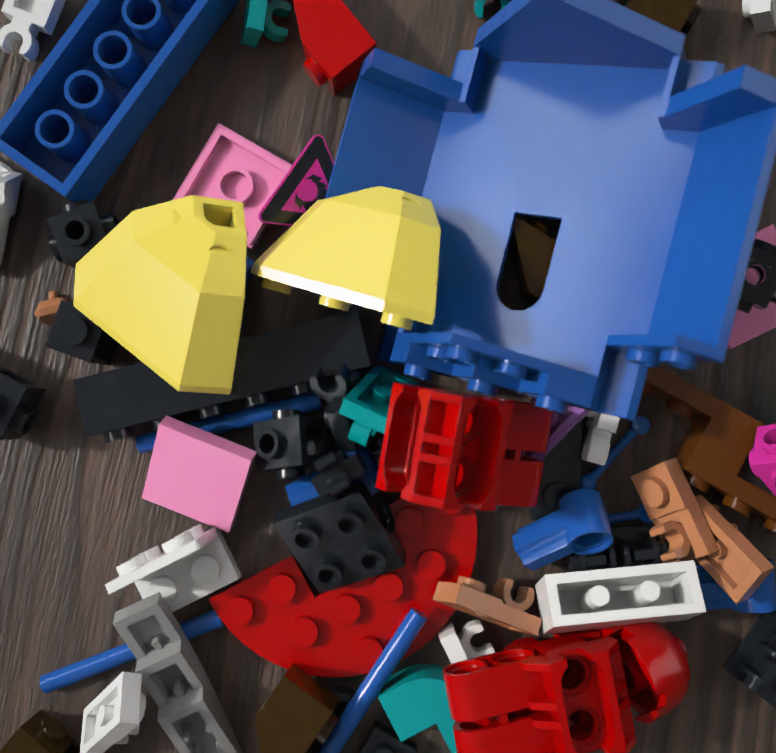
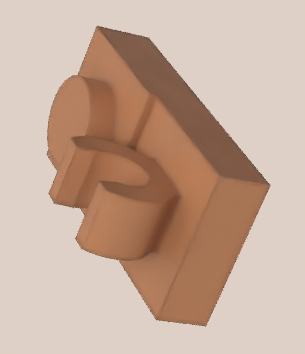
[630,457,720,562]
[695,494,775,604]
[432,576,542,636]

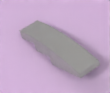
[113,592,243,753]

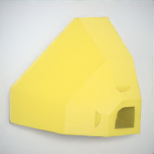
[251,186,441,330]
[73,195,247,395]

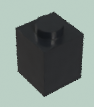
[45,300,118,366]

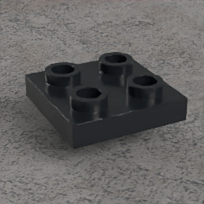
[273,481,406,594]

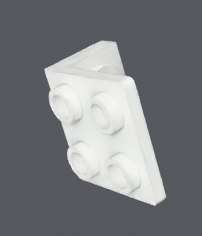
[105,524,242,612]

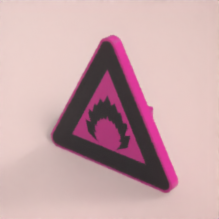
[258,135,334,226]

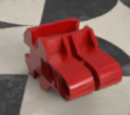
[375,382,553,511]
[443,629,637,753]

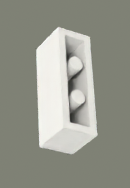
[535,560,706,634]

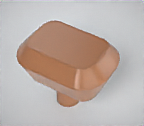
[34,291,70,325]

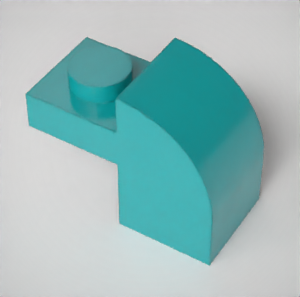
[378,663,457,753]

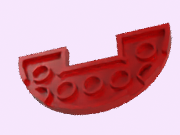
[208,497,477,677]

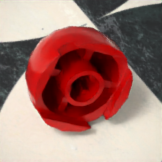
[599,622,690,724]

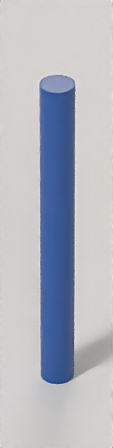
[135,392,323,454]
[316,607,428,753]
[40,610,225,694]

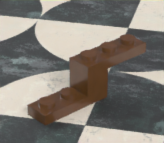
[642,366,776,535]

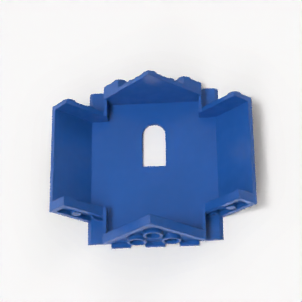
[324,0,776,421]

